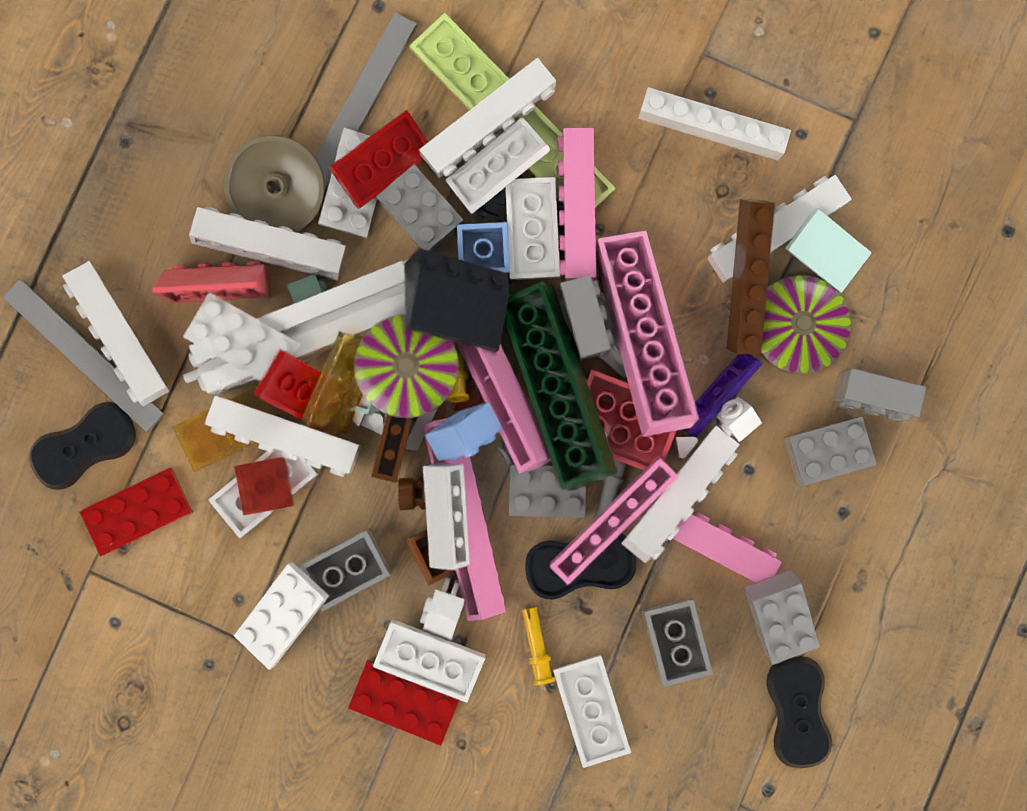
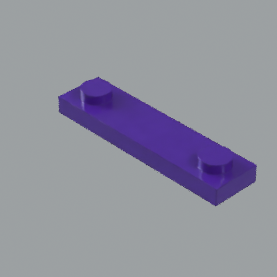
[684,354,762,437]

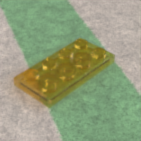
[301,331,363,434]
[172,387,280,472]

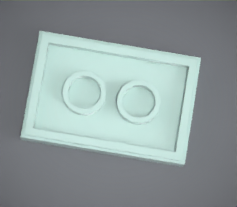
[785,208,872,293]

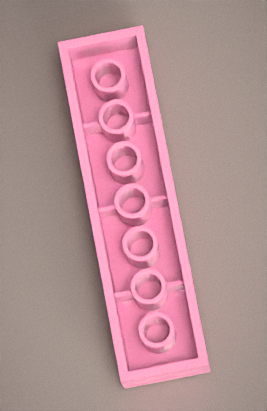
[596,231,698,437]

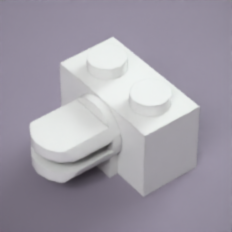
[420,577,465,641]

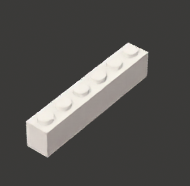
[419,57,556,178]
[638,87,791,161]
[707,175,852,283]
[189,207,346,281]
[63,261,170,407]
[205,396,362,477]
[621,426,740,563]

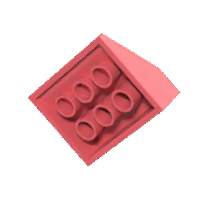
[152,261,271,303]
[586,369,677,470]

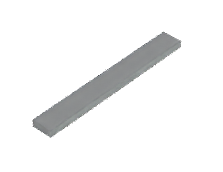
[315,12,417,193]
[3,279,165,432]

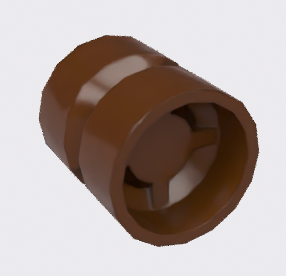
[398,477,426,511]

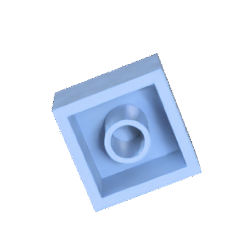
[457,222,510,277]
[425,402,503,461]

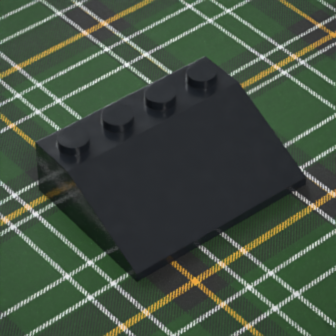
[404,248,509,352]

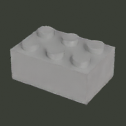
[376,164,464,252]
[560,275,614,361]
[832,368,926,422]
[784,417,877,486]
[509,465,586,518]
[298,529,392,611]
[744,570,820,665]
[641,597,713,687]

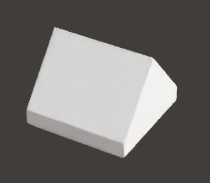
[673,437,698,459]

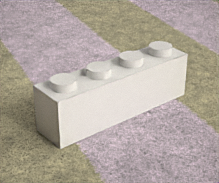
[423,463,470,570]

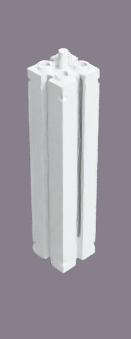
[183,258,409,396]

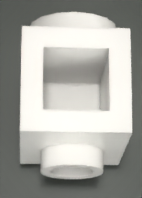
[716,397,762,442]

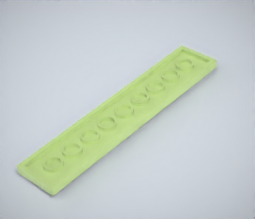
[409,13,615,209]

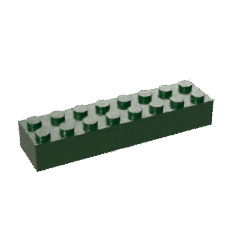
[505,281,618,491]

